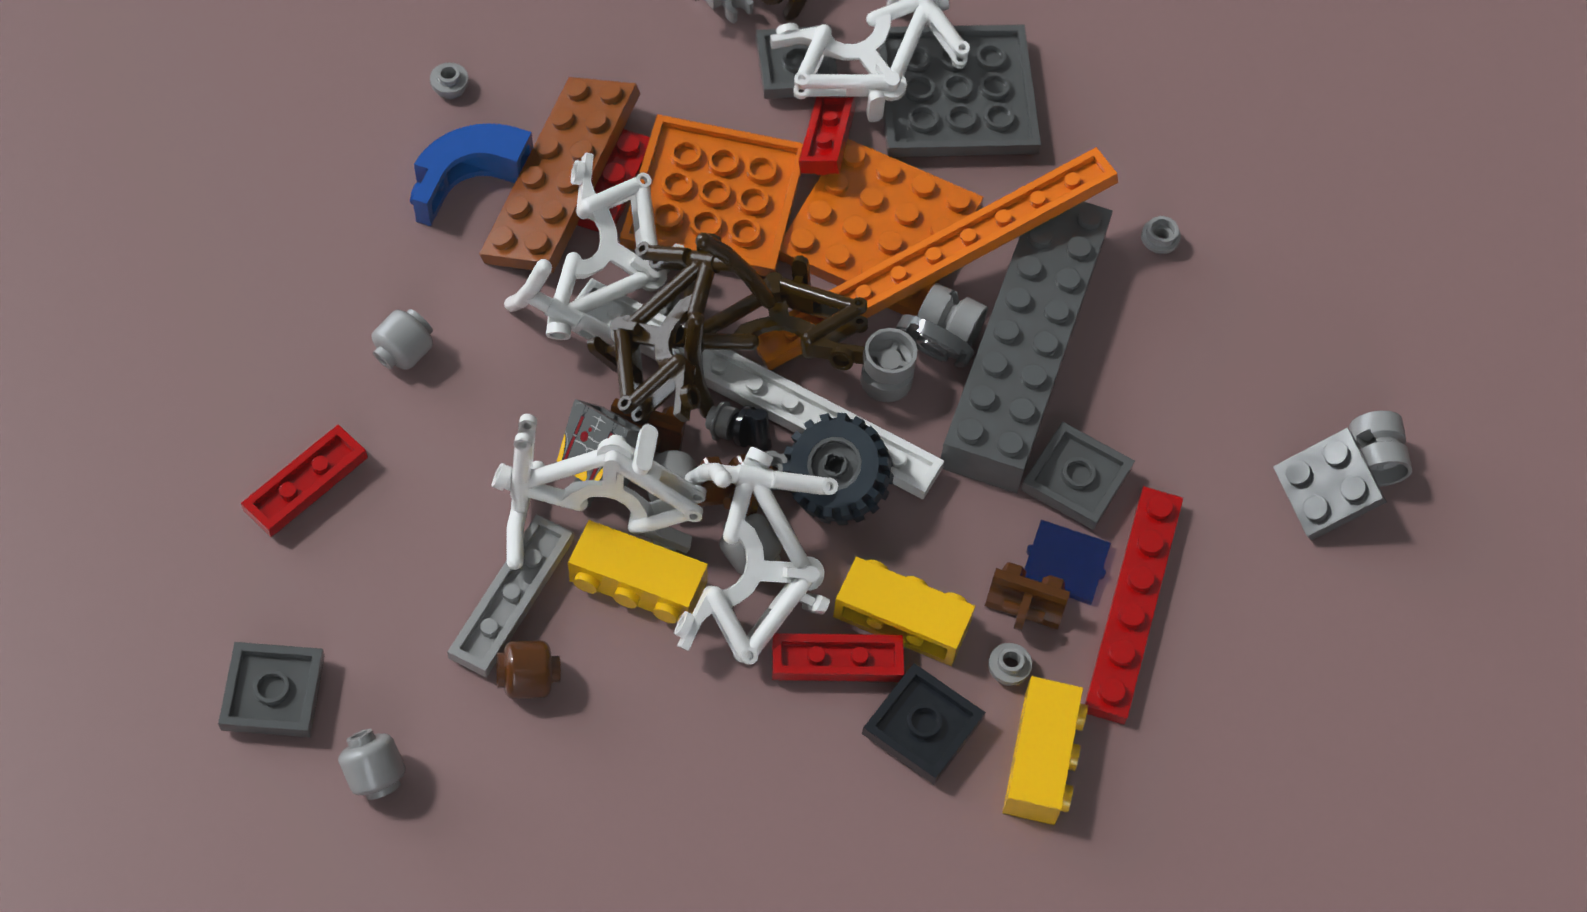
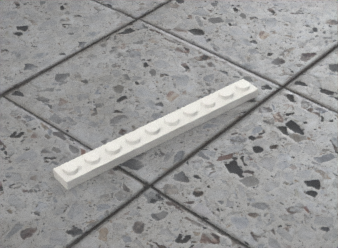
[575,278,944,499]

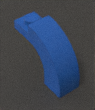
[410,123,533,226]

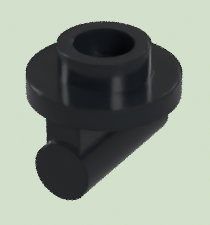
[730,406,772,451]

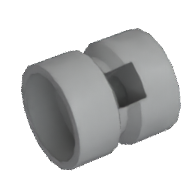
[917,283,988,347]
[860,328,918,403]
[1349,411,1412,486]

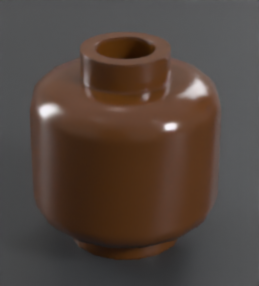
[496,641,561,699]

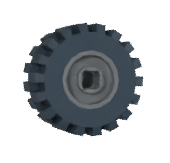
[782,413,894,526]

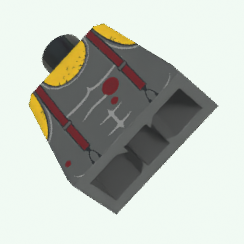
[557,399,641,507]

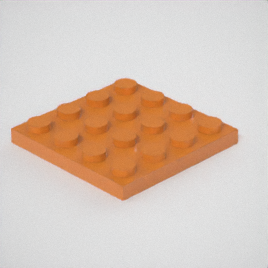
[620,114,803,277]
[779,139,983,316]

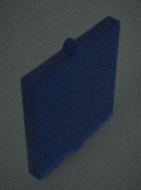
[1024,520,1111,605]

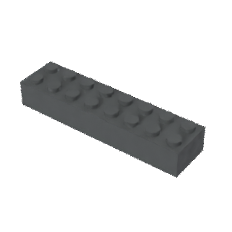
[940,202,1113,493]

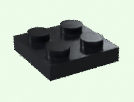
[862,663,986,785]

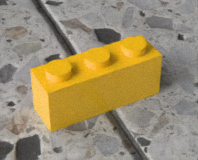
[568,520,708,623]
[833,557,975,667]
[1002,676,1088,825]

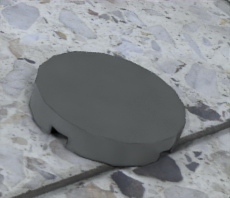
[896,314,974,367]

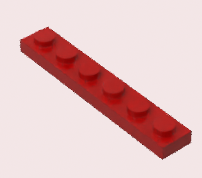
[1085,486,1183,725]

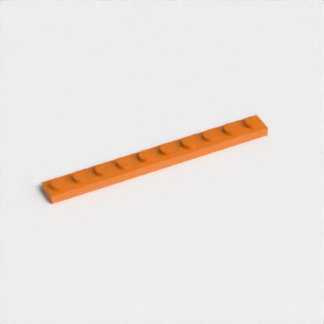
[755,147,1118,371]

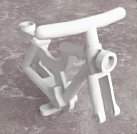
[770,0,970,122]
[504,152,684,345]
[491,414,706,570]
[674,447,838,665]

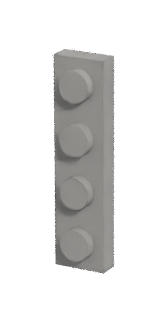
[447,514,574,678]

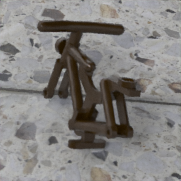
[587,233,777,425]
[672,255,868,418]

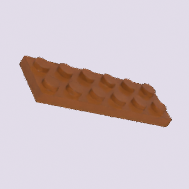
[479,77,641,273]

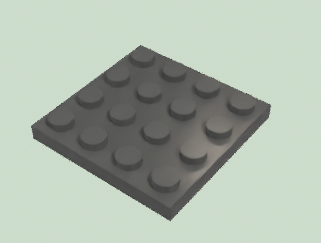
[877,24,1041,157]

